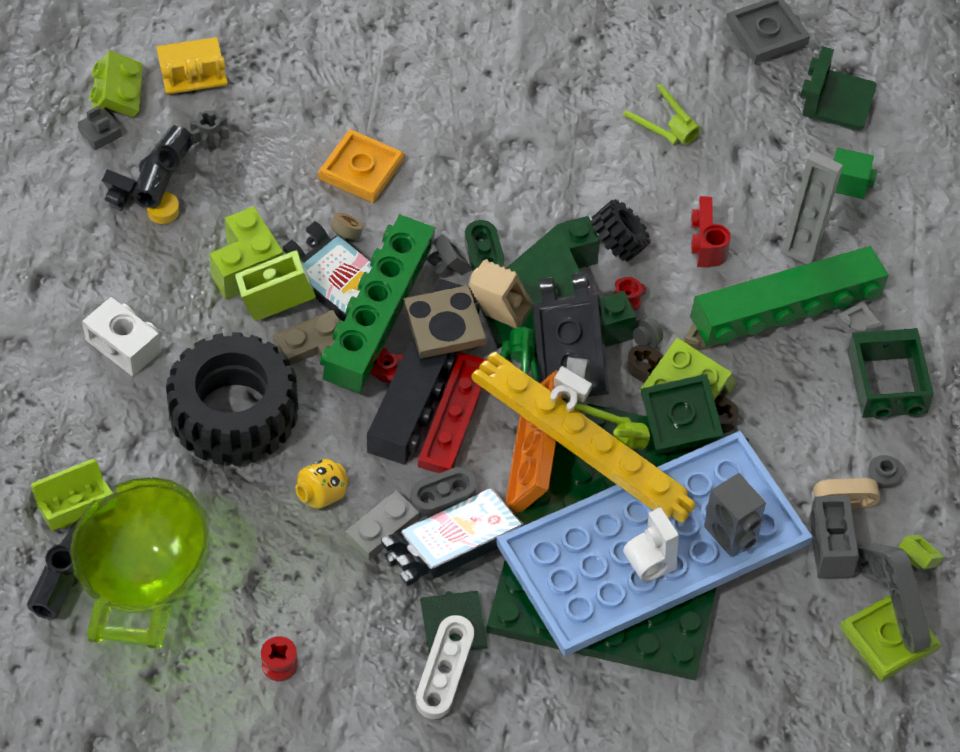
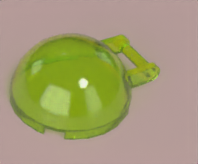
[70,477,211,649]

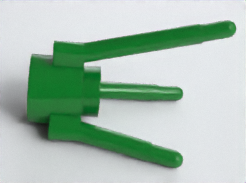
[500,327,539,383]

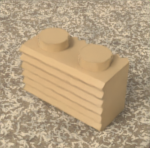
[469,259,533,328]

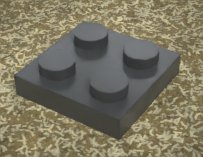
[726,0,810,63]

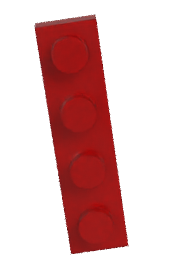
[418,352,487,473]

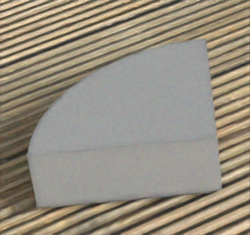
[835,301,883,333]

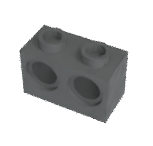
[704,473,766,557]
[809,495,859,578]

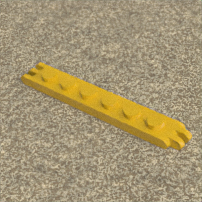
[471,352,696,522]

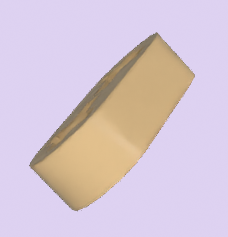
[813,478,880,509]

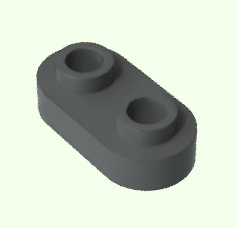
[410,467,477,516]

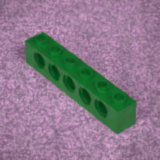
[320,214,436,394]

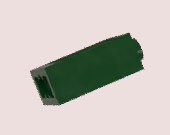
[847,328,934,419]

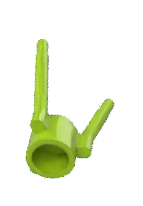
[623,84,701,145]
[575,403,650,450]

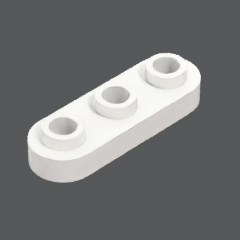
[415,615,474,719]

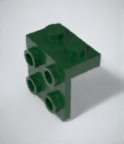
[800,46,877,130]

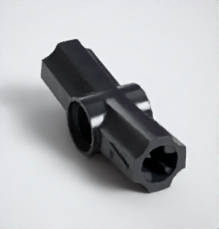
[132,125,193,209]
[27,517,106,620]

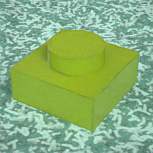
[899,534,945,569]

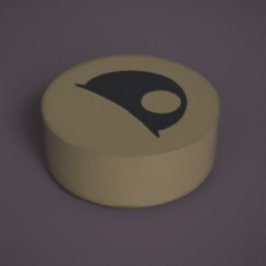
[330,213,364,240]

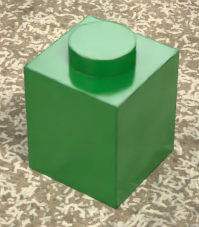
[834,147,877,199]

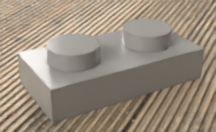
[345,490,420,560]

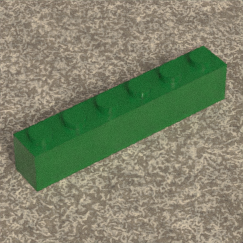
[690,246,889,346]

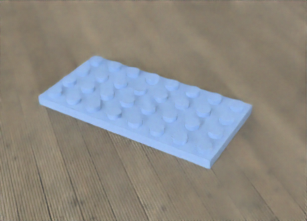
[497,431,812,657]

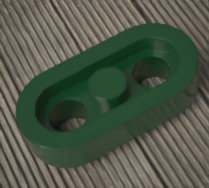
[465,220,504,271]

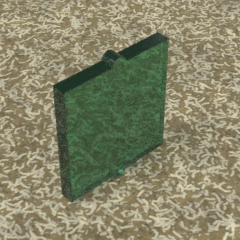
[420,591,487,654]

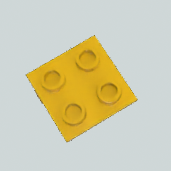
[156,37,228,95]

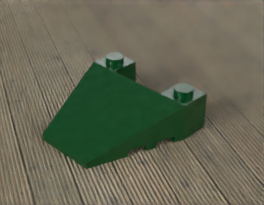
[477,216,636,348]

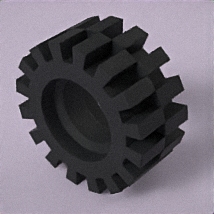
[591,199,651,262]

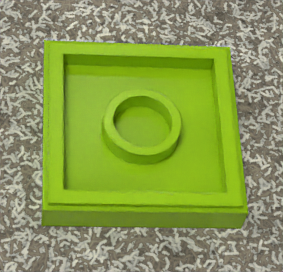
[840,595,941,682]

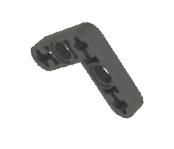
[857,543,931,653]

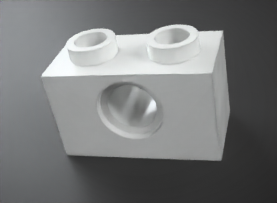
[82,297,161,377]

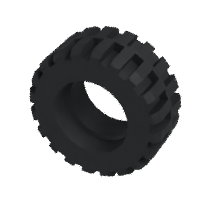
[166,332,298,465]

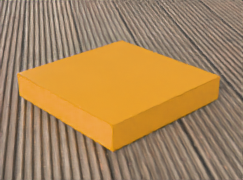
[318,129,405,203]

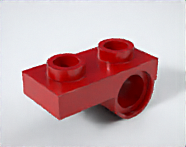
[691,196,731,268]

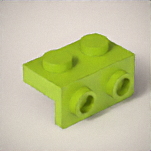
[89,50,143,118]
[31,459,117,531]

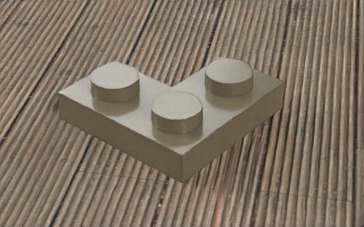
[273,310,353,365]

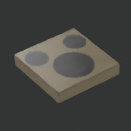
[404,285,486,359]

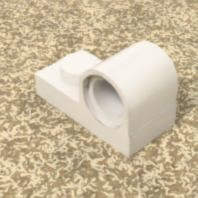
[623,507,679,582]

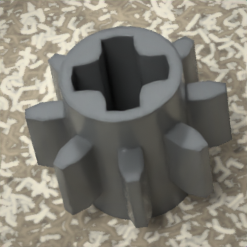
[190,110,229,150]

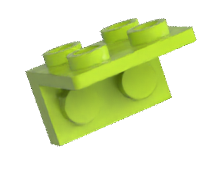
[640,338,737,400]

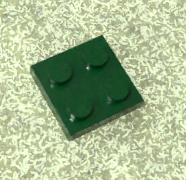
[640,374,724,455]

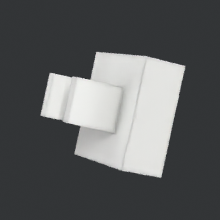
[550,366,592,412]

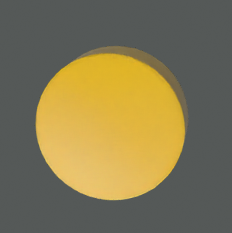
[146,192,179,224]

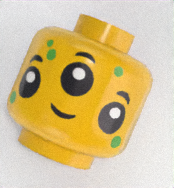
[295,458,349,509]

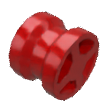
[261,636,297,682]

